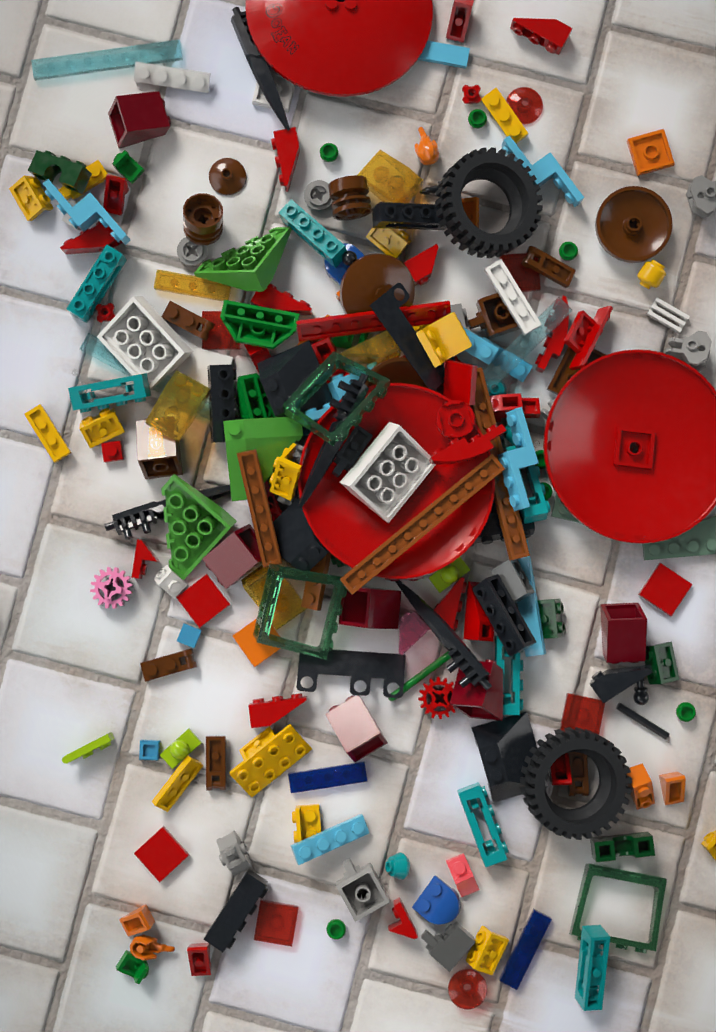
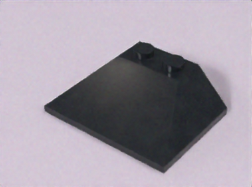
[257,340,332,427]
[256,496,329,578]
[471,712,549,803]

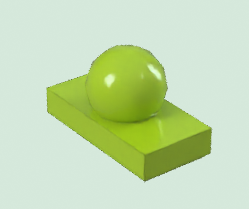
[428,557,470,593]
[160,728,202,769]

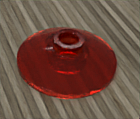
[506,87,543,124]
[448,969,487,1010]

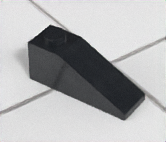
[590,665,653,704]

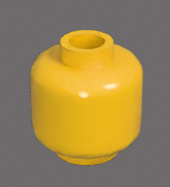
[637,260,666,289]

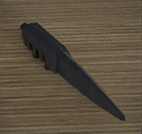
[231,7,290,130]
[298,373,369,508]
[104,485,231,540]
[395,580,492,690]

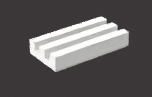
[646,297,690,334]

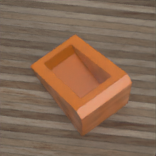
[659,772,686,805]
[119,904,155,937]

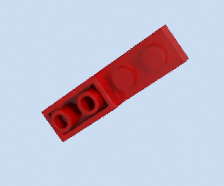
[535,295,569,373]
[468,393,541,422]
[429,424,506,465]

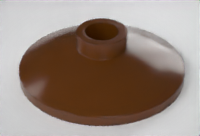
[209,158,246,195]

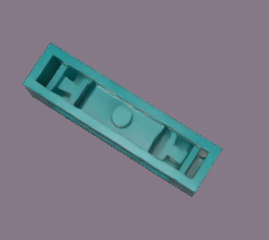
[278,199,347,268]
[66,245,127,323]
[68,373,151,413]
[506,445,550,524]
[495,636,524,715]
[457,782,509,867]
[575,925,610,1011]

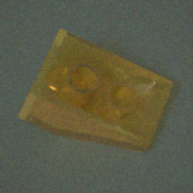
[358,150,423,203]
[339,331,401,364]
[145,370,210,442]
[241,565,308,630]

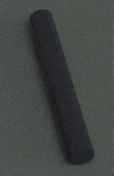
[616,703,670,740]

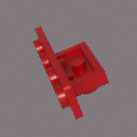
[563,306,613,370]

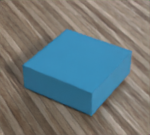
[177,623,202,648]
[139,740,160,760]

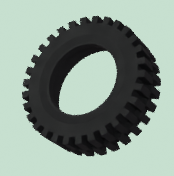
[435,147,543,258]
[520,727,632,840]

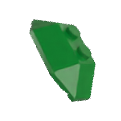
[220,300,300,349]
[236,373,276,419]

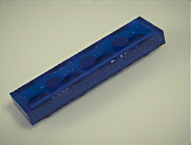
[288,761,368,793]
[499,908,552,990]

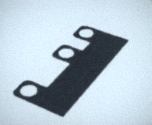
[369,283,456,391]
[296,647,405,698]

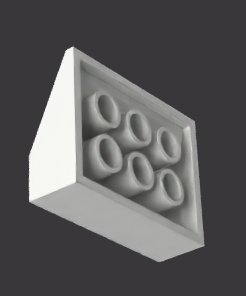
[97,296,193,391]
[340,422,436,523]

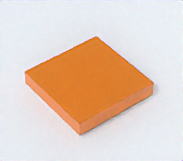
[627,129,675,176]
[233,614,286,667]

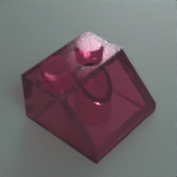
[398,611,430,656]

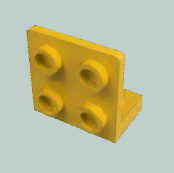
[416,312,472,367]
[269,443,302,501]

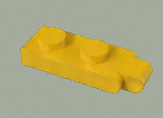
[58,160,108,200]

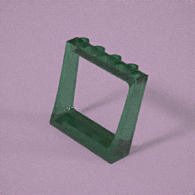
[282,351,390,446]
[253,564,347,659]
[569,864,667,954]

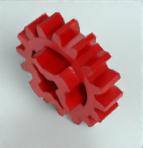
[418,676,456,719]

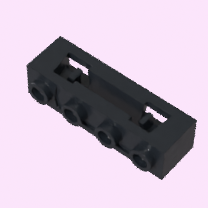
[372,202,447,230]

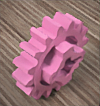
[90,567,133,609]

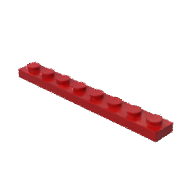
[296,301,451,342]

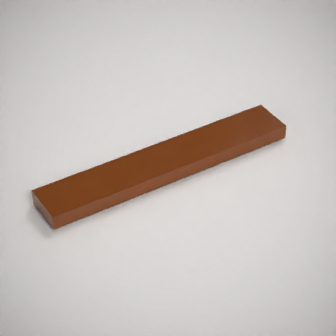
[237,449,282,568]

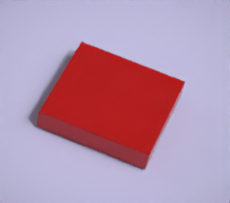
[443,360,477,405]
[638,563,693,616]
[176,574,230,628]
[134,826,189,882]

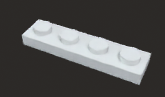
[134,62,211,93]
[484,259,542,336]

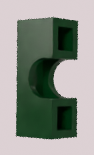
[28,150,92,194]
[590,832,655,862]

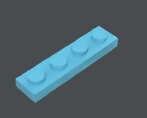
[290,814,369,865]

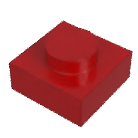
[101,440,124,463]

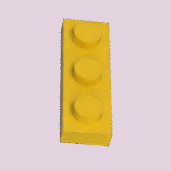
[481,87,529,144]
[24,404,72,463]
[152,755,204,812]

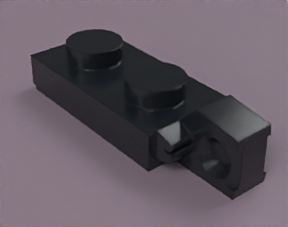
[331,425,373,478]

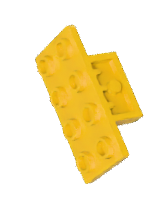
[229,724,312,797]

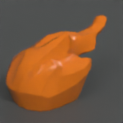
[415,127,439,165]
[130,934,175,960]

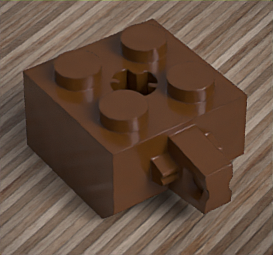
[468,293,520,339]

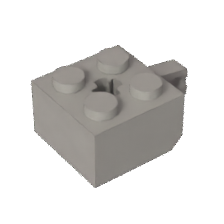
[336,858,390,922]

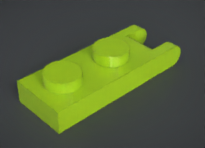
[62,732,115,764]

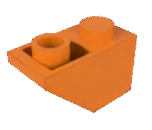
[626,763,655,810]

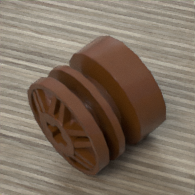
[328,175,372,220]
[183,193,223,245]

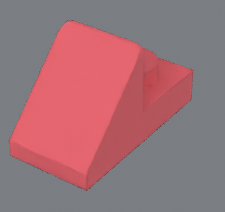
[446,853,479,897]

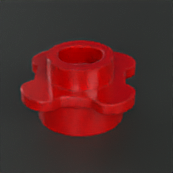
[462,85,481,104]
[96,303,115,323]

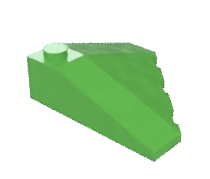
[194,227,292,292]
[223,416,303,501]
[161,474,237,580]

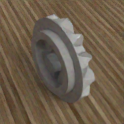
[304,180,333,211]
[177,237,207,266]

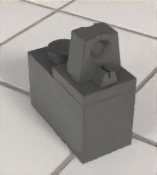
[491,559,535,604]
[421,921,475,972]

